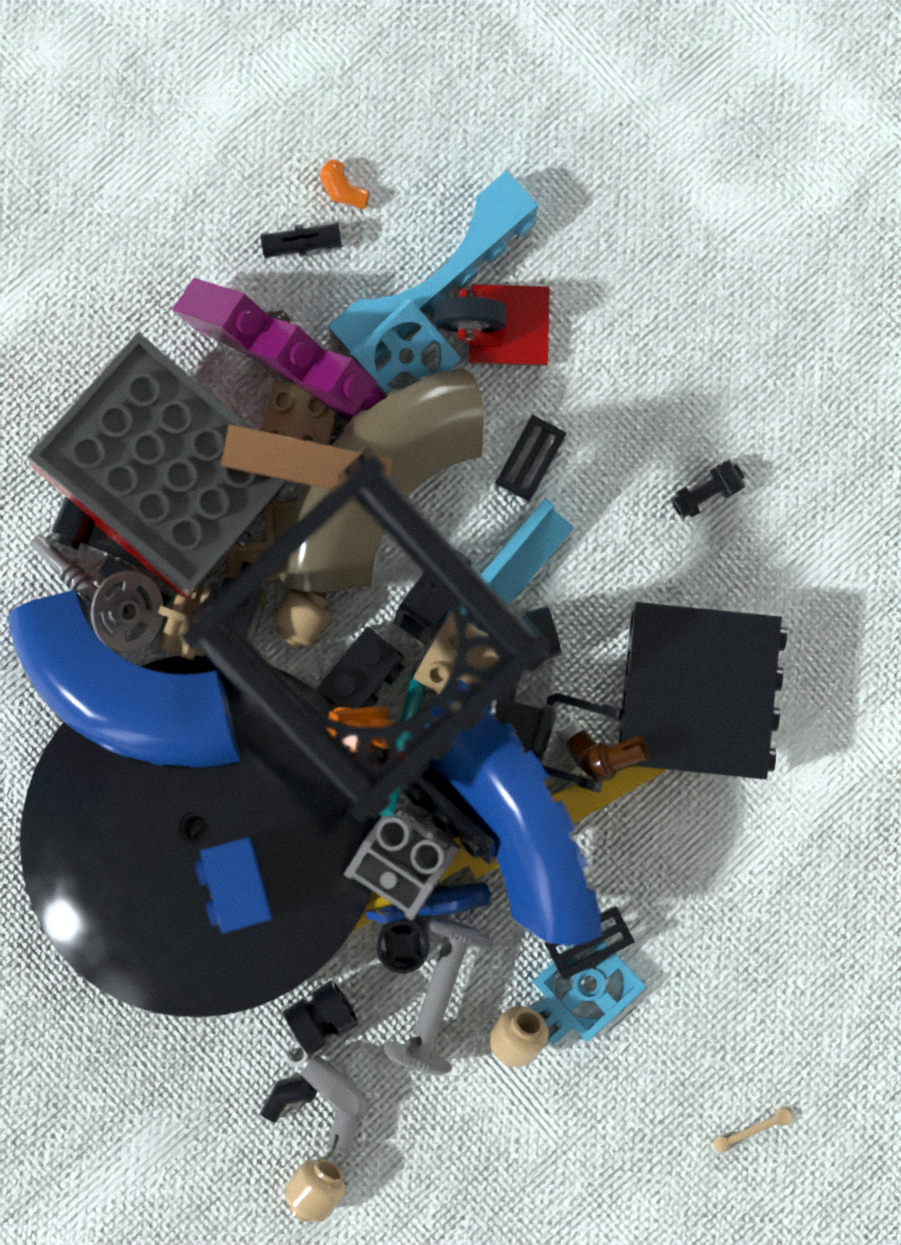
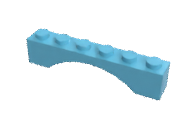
[328,170,538,365]

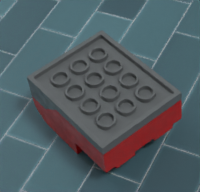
[27,332,289,598]

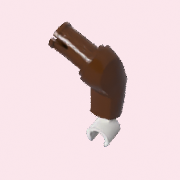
[553,713,649,781]

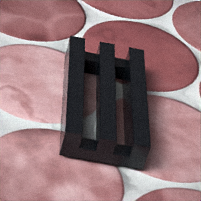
[495,414,567,503]
[544,905,635,980]

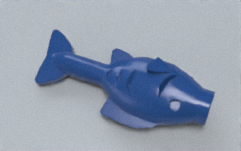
[366,881,491,923]

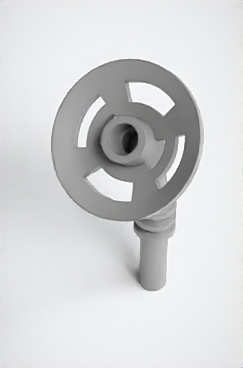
[30,534,164,652]

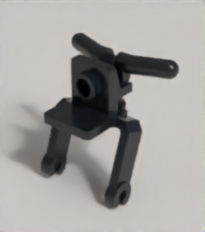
[495,677,624,792]

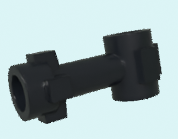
[671,459,746,519]

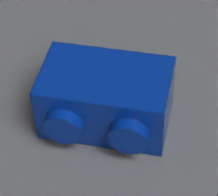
[195,837,273,934]

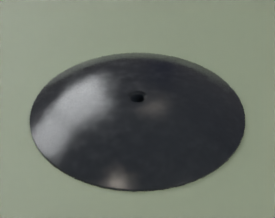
[20,654,382,1018]

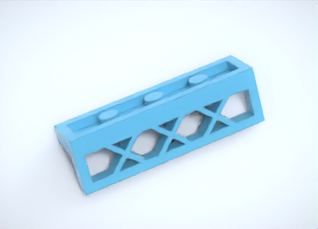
[442,498,574,633]

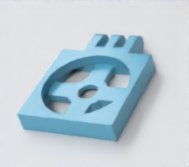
[350,299,462,394]
[531,940,646,1045]

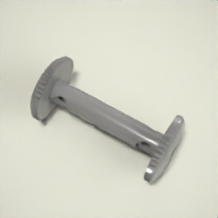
[383,917,493,1076]

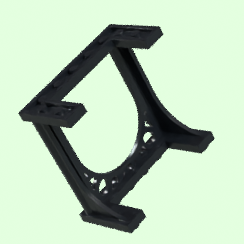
[179,446,552,823]

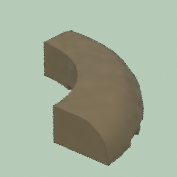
[278,368,484,593]

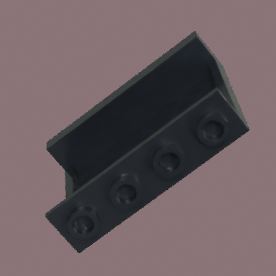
[618,602,787,780]

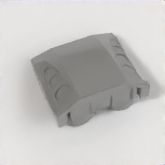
[344,804,461,921]

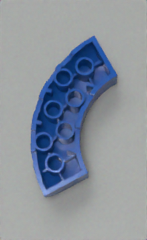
[7,590,241,768]
[426,680,602,946]

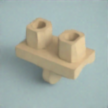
[157,586,213,660]

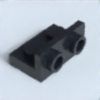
[317,626,405,709]

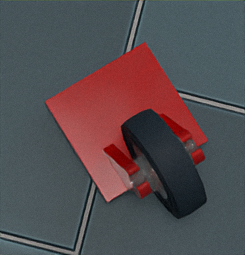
[434,284,550,366]

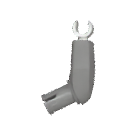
[284,1040,368,1155]

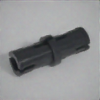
[260,222,342,259]

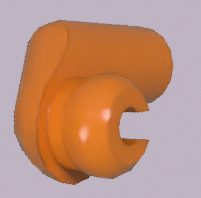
[320,159,370,209]

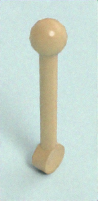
[713,1108,793,1153]

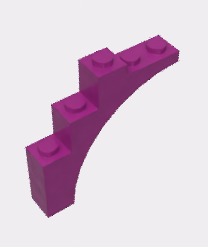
[172,278,386,422]

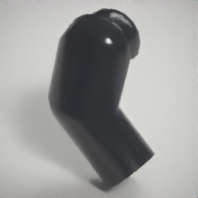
[260,1075,317,1123]

